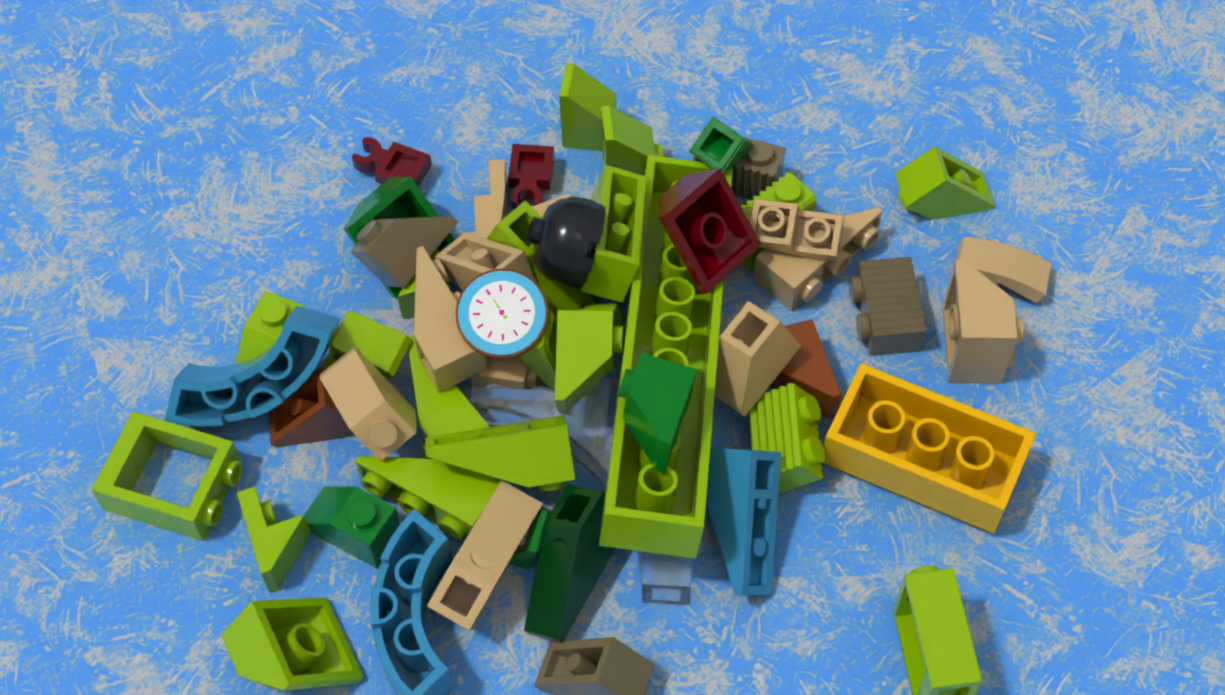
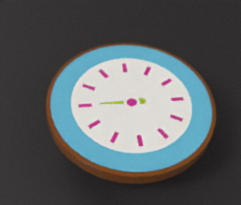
[456,269,549,359]

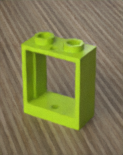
[91,411,243,541]
[893,565,982,695]

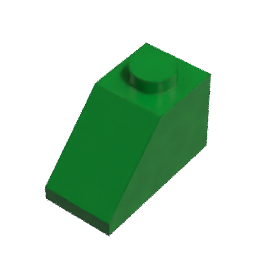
[618,353,697,473]
[304,486,400,569]

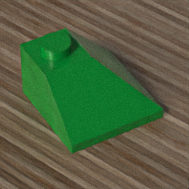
[343,176,455,298]

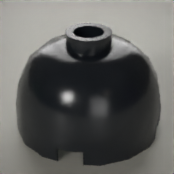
[526,197,606,290]

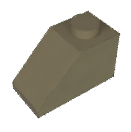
[350,216,458,288]
[534,637,654,695]

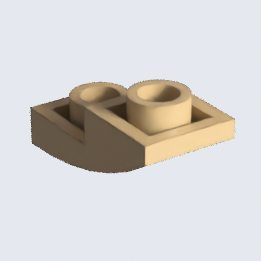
[750,199,845,262]
[956,237,1052,303]

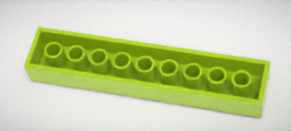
[599,154,733,559]

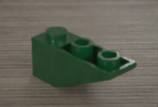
[524,484,616,643]

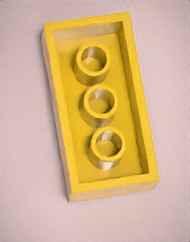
[822,363,1036,534]

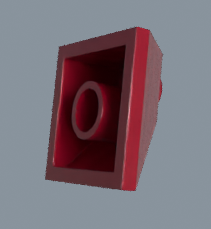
[658,168,761,294]

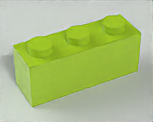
[579,165,647,302]

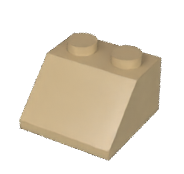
[942,260,1024,384]

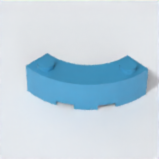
[165,306,341,427]
[370,509,454,695]

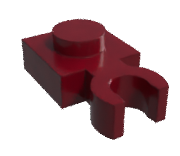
[352,137,432,187]
[508,144,555,211]

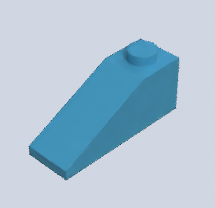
[706,447,781,596]

